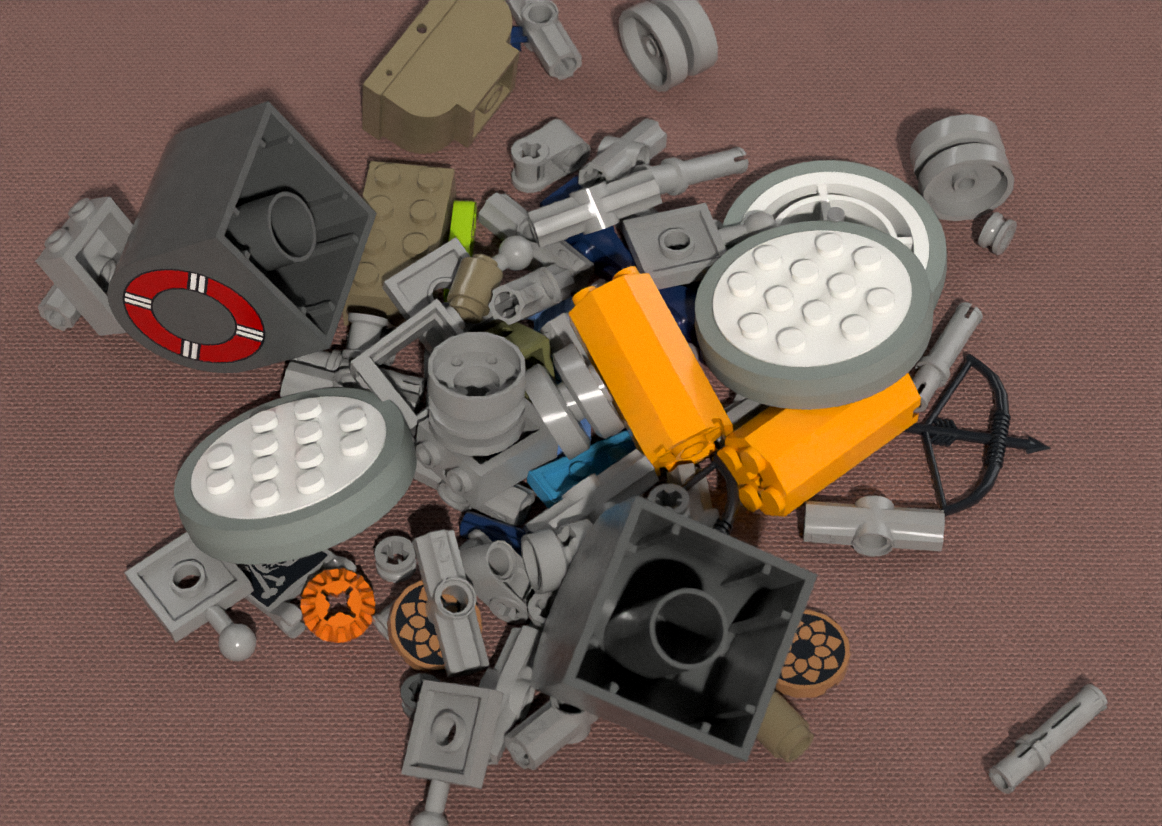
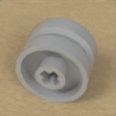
[619,0,718,92]
[910,114,1015,221]
[525,342,625,460]

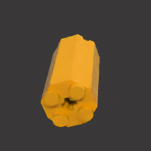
[568,266,733,476]
[717,373,921,517]

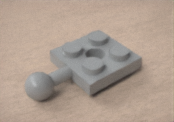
[623,203,777,290]
[382,235,533,354]
[124,532,256,662]
[401,680,504,826]

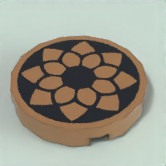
[387,580,483,673]
[775,610,850,698]

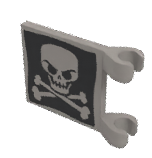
[237,549,357,639]

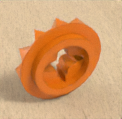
[300,568,375,643]

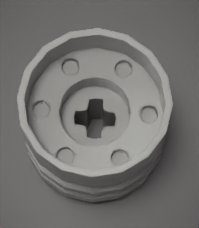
[428,332,525,456]

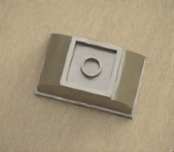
[362,0,520,154]

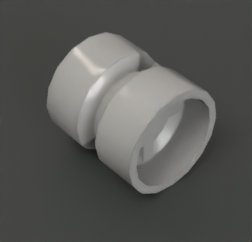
[521,519,593,594]

